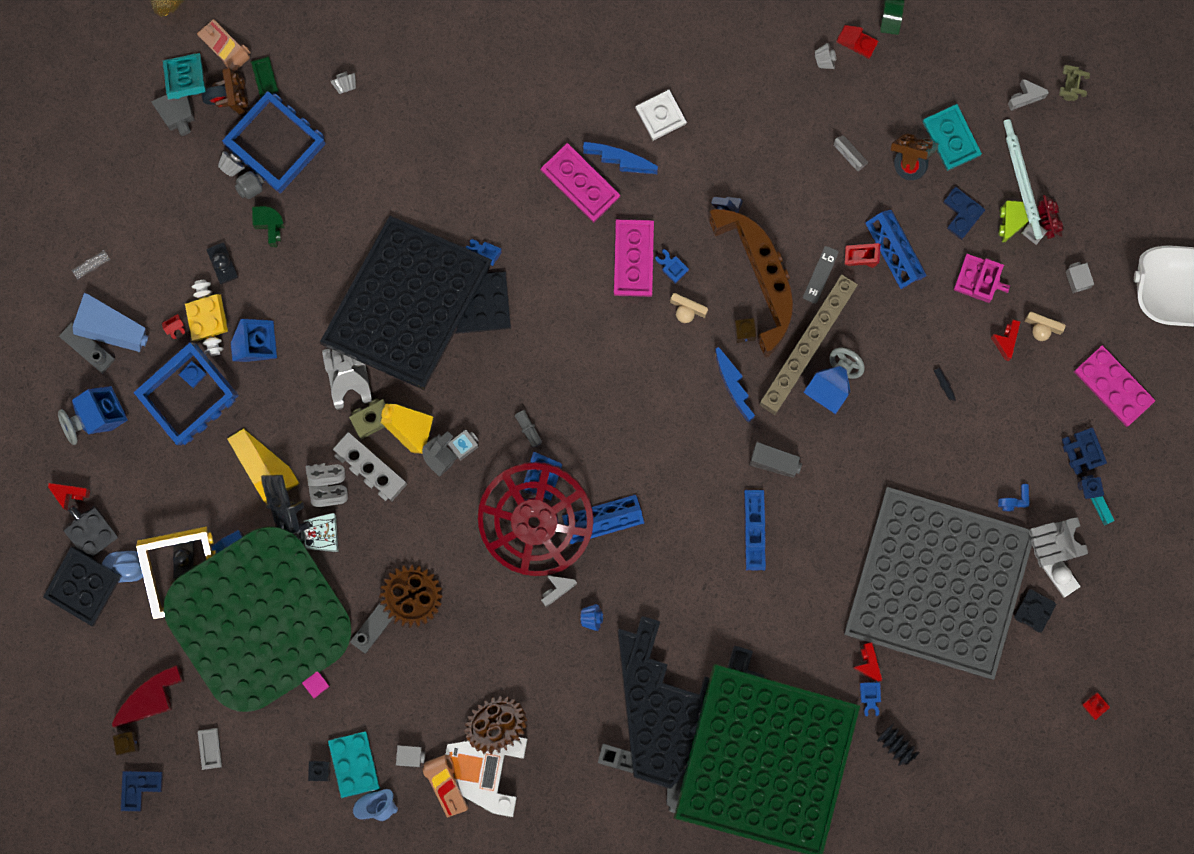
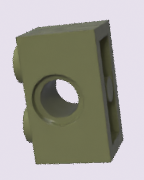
[349,399,385,440]

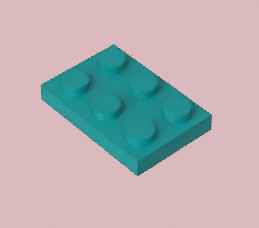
[163,53,206,100]
[922,104,982,171]
[328,731,380,798]

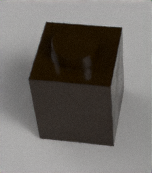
[734,318,756,343]
[113,732,139,756]

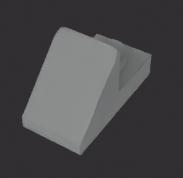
[1008,79,1048,111]
[541,576,577,607]

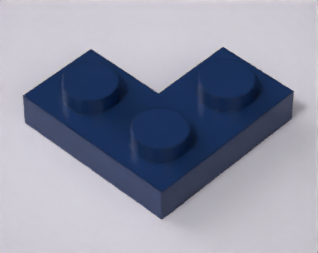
[943,187,986,240]
[121,771,163,811]

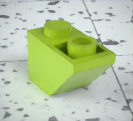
[999,201,1028,242]

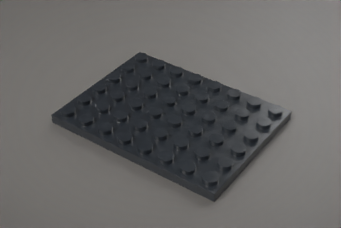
[320,216,492,390]

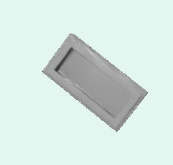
[198,728,222,770]

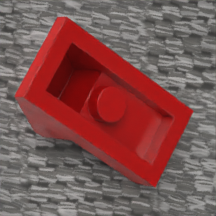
[836,25,879,59]
[845,243,881,267]
[991,320,1020,361]
[48,483,90,510]
[853,642,882,682]

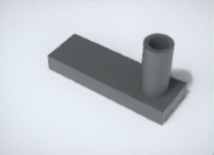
[59,322,115,374]
[350,599,397,654]

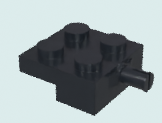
[63,505,118,557]

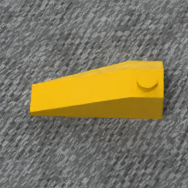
[227,429,300,503]

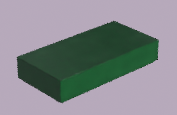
[251,57,279,98]

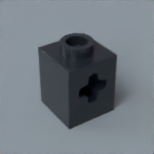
[308,761,331,781]

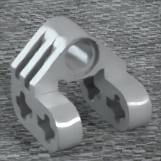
[306,463,348,507]

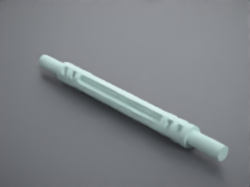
[1003,119,1043,239]

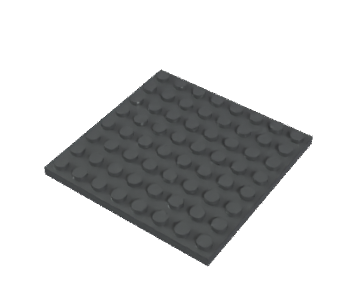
[844,487,1032,680]

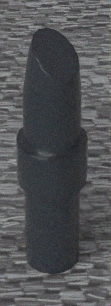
[934,368,956,401]

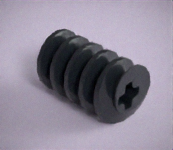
[877,723,920,766]

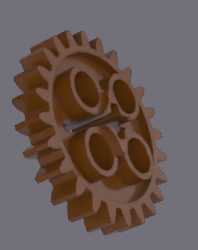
[379,565,443,628]
[464,696,527,755]

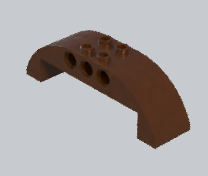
[708,209,793,358]

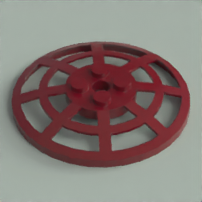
[478,462,594,576]

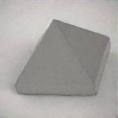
[1022,223,1047,245]

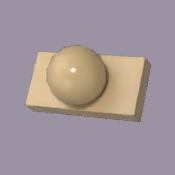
[670,293,708,323]
[1025,312,1066,341]

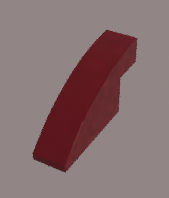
[112,666,184,728]

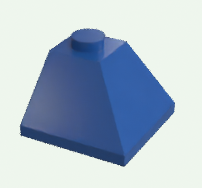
[231,319,277,362]

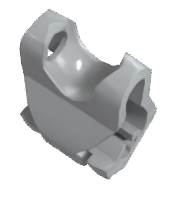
[322,349,372,410]
[1029,517,1088,567]

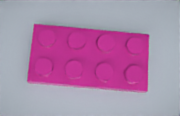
[540,143,621,223]
[614,220,654,297]
[1074,345,1155,427]

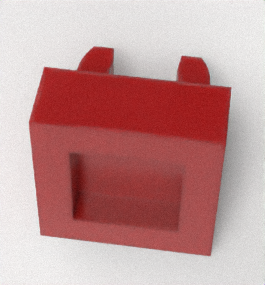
[161,314,185,339]
[1082,693,1110,720]

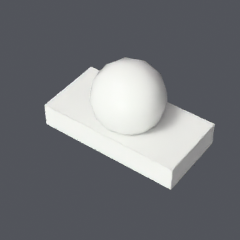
[1042,561,1081,598]

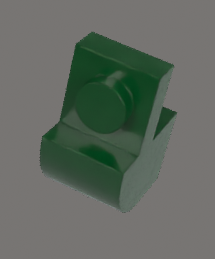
[880,0,905,35]
[252,206,285,247]

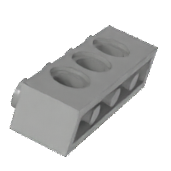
[333,432,407,501]

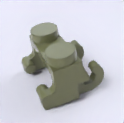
[1059,65,1090,101]

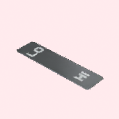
[803,246,839,304]

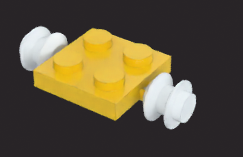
[185,280,228,356]

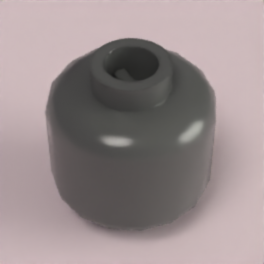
[234,171,264,199]

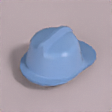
[102,551,143,582]
[353,789,398,821]

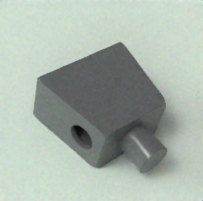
[151,95,195,136]

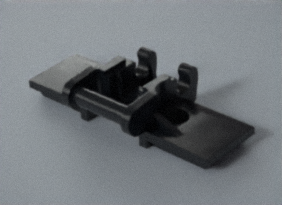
[261,475,310,540]

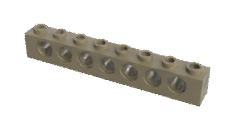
[759,275,858,415]

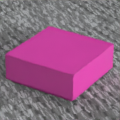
[302,671,330,699]

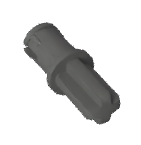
[515,410,542,448]

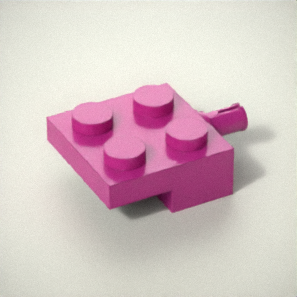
[954,254,1010,303]

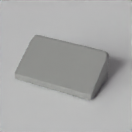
[834,136,868,171]

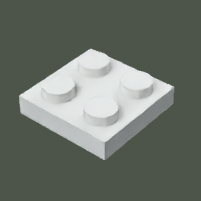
[636,90,687,141]

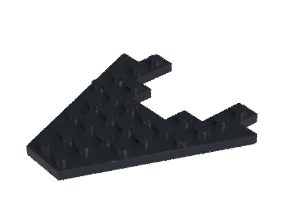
[617,616,765,789]

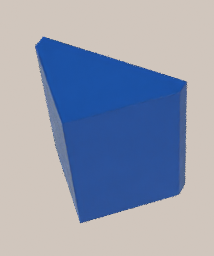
[522,452,562,500]

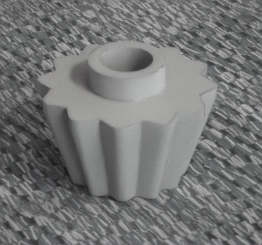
[815,43,837,69]
[331,72,356,94]
[218,151,244,176]

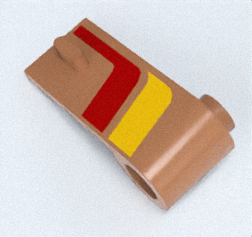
[197,19,250,72]
[423,754,469,818]

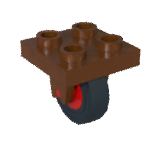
[201,68,248,115]
[891,134,939,180]

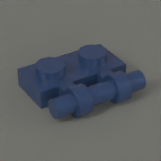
[1062,428,1107,475]

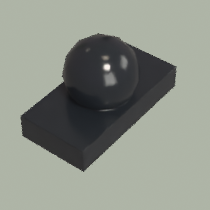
[206,242,238,285]
[173,540,194,579]

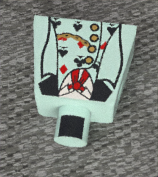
[298,513,338,552]

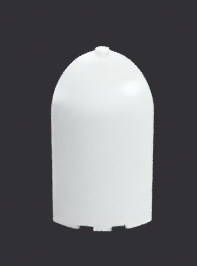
[1134,246,1194,326]

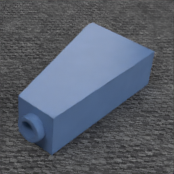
[73,293,148,352]

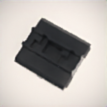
[1014,589,1057,633]

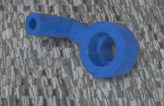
[998,484,1029,511]

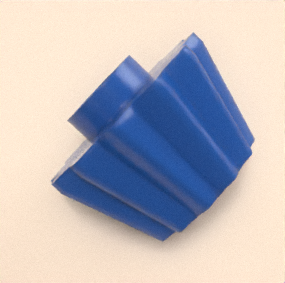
[581,604,603,631]

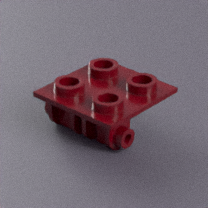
[1038,195,1064,239]

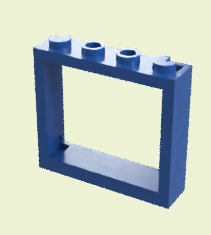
[222,91,325,194]
[134,342,239,445]

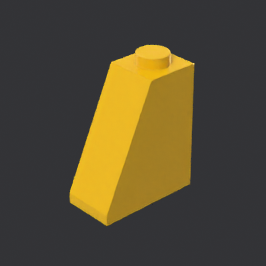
[381,404,433,454]

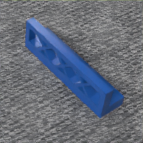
[865,210,927,289]
[562,495,644,544]

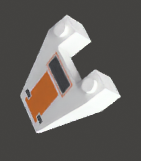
[445,737,528,817]

